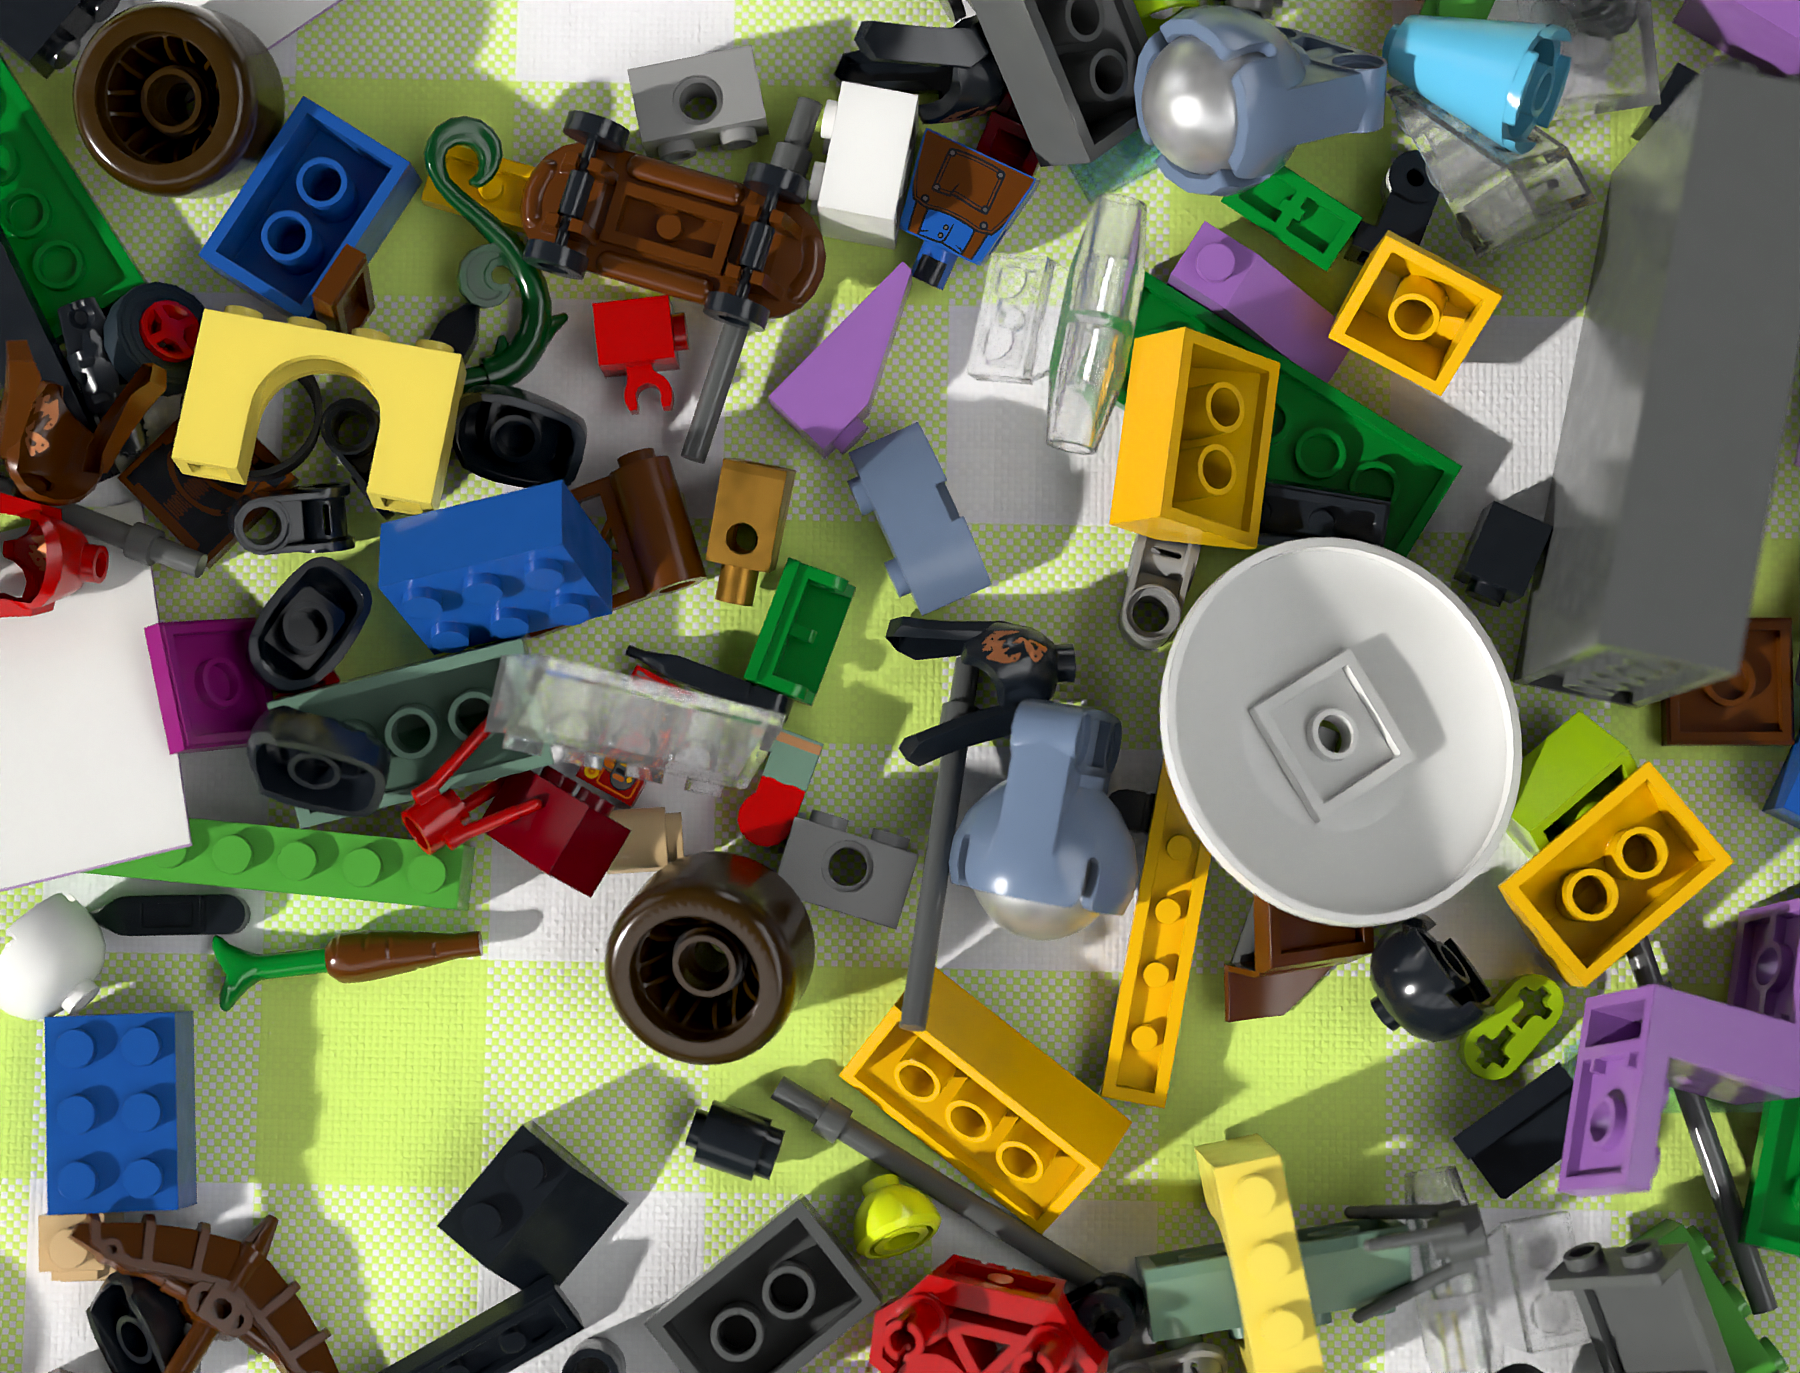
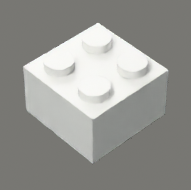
[808,81,919,250]

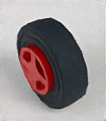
[103,282,206,397]

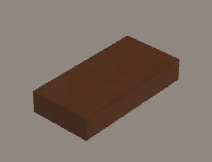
[312,243,375,335]

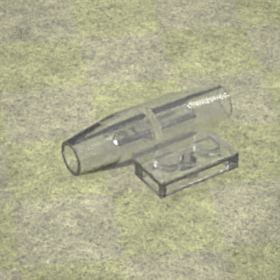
[966,193,1147,455]
[1404,1166,1592,1373]

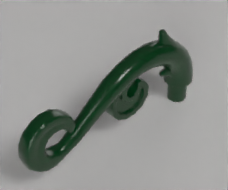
[423,116,568,393]

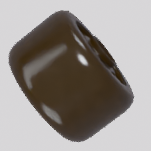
[72,1,285,199]
[604,851,815,1065]

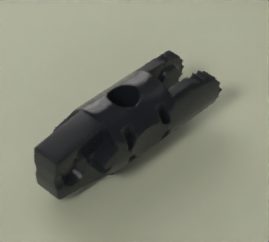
[57,296,149,459]

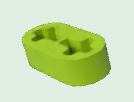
[1458,974,1565,1080]

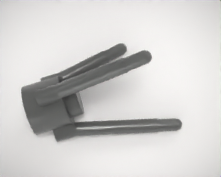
[1344,1199,1491,1323]

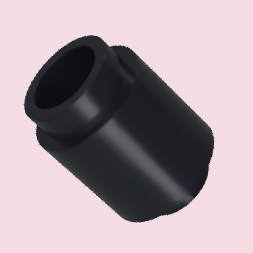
[685,1100,785,1181]

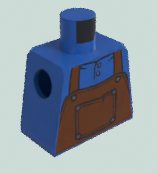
[899,128,1040,290]

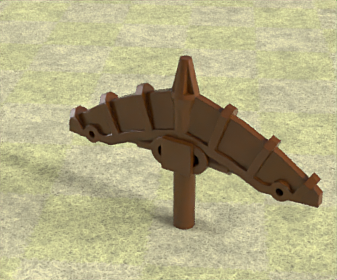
[68,1213,339,1373]

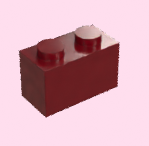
[482,765,631,898]

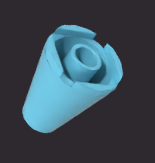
[1382,14,1572,155]

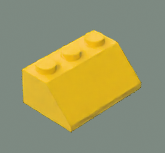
[1109,327,1280,550]
[1498,761,1734,987]

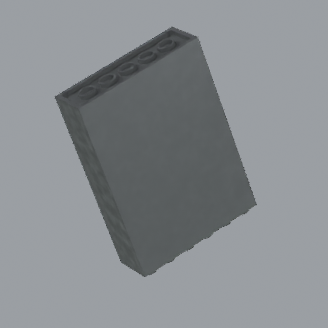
[1512,60,1800,708]

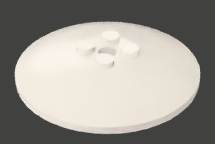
[1160,537,1522,927]

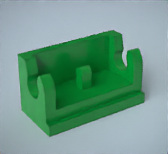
[1221,166,1363,272]
[744,557,856,707]

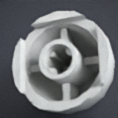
[0,893,106,1021]

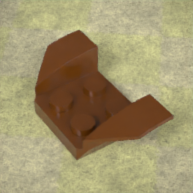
[1224,893,1374,1022]

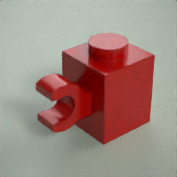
[592,295,689,415]

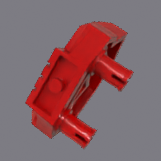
[869,1254,1109,1373]

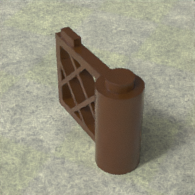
[529,448,707,638]

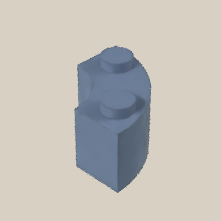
[847,422,992,616]

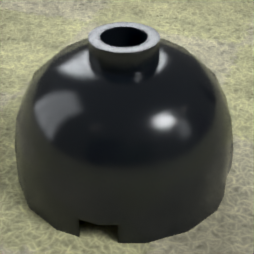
[1370,913,1495,1042]

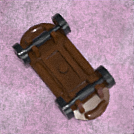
[520,110,826,332]

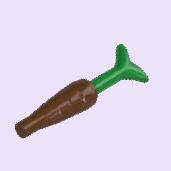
[212,930,483,1012]

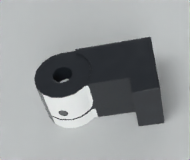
[1343,150,1444,266]

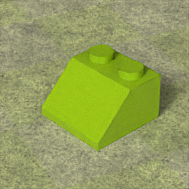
[1506,710,1638,859]

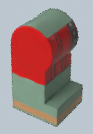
[738,722,824,847]

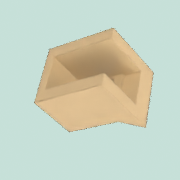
[38,1212,124,1282]

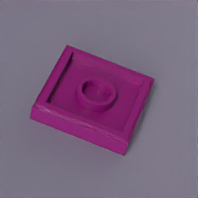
[144,617,273,755]

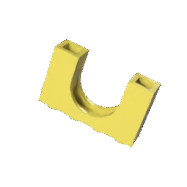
[171,305,467,515]
[1194,1133,1325,1373]

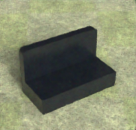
[1453,1062,1574,1199]

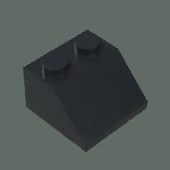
[437,1120,629,1290]

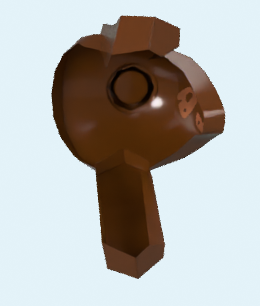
[0,340,167,506]

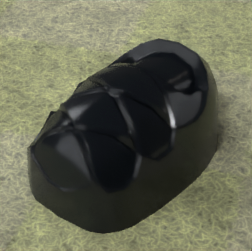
[452,384,587,488]
[246,556,372,693]
[247,705,391,817]
[85,1271,201,1373]

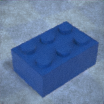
[198,96,423,320]
[378,480,612,655]
[45,1011,197,1215]

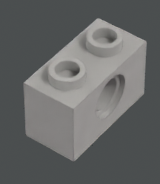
[627,45,769,163]
[777,809,919,929]

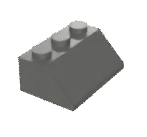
[970,0,1148,167]

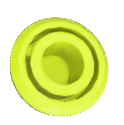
[853,1174,942,1259]

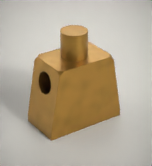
[706,458,796,606]

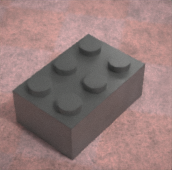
[644,1193,883,1373]

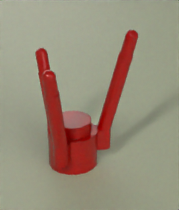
[401,701,542,855]

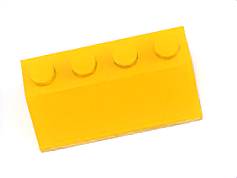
[839,967,1132,1235]

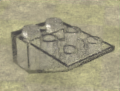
[1387,84,1597,259]

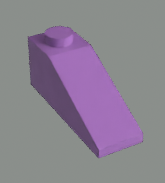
[1167,221,1350,383]
[769,261,912,459]

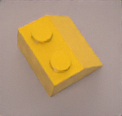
[1328,230,1504,397]

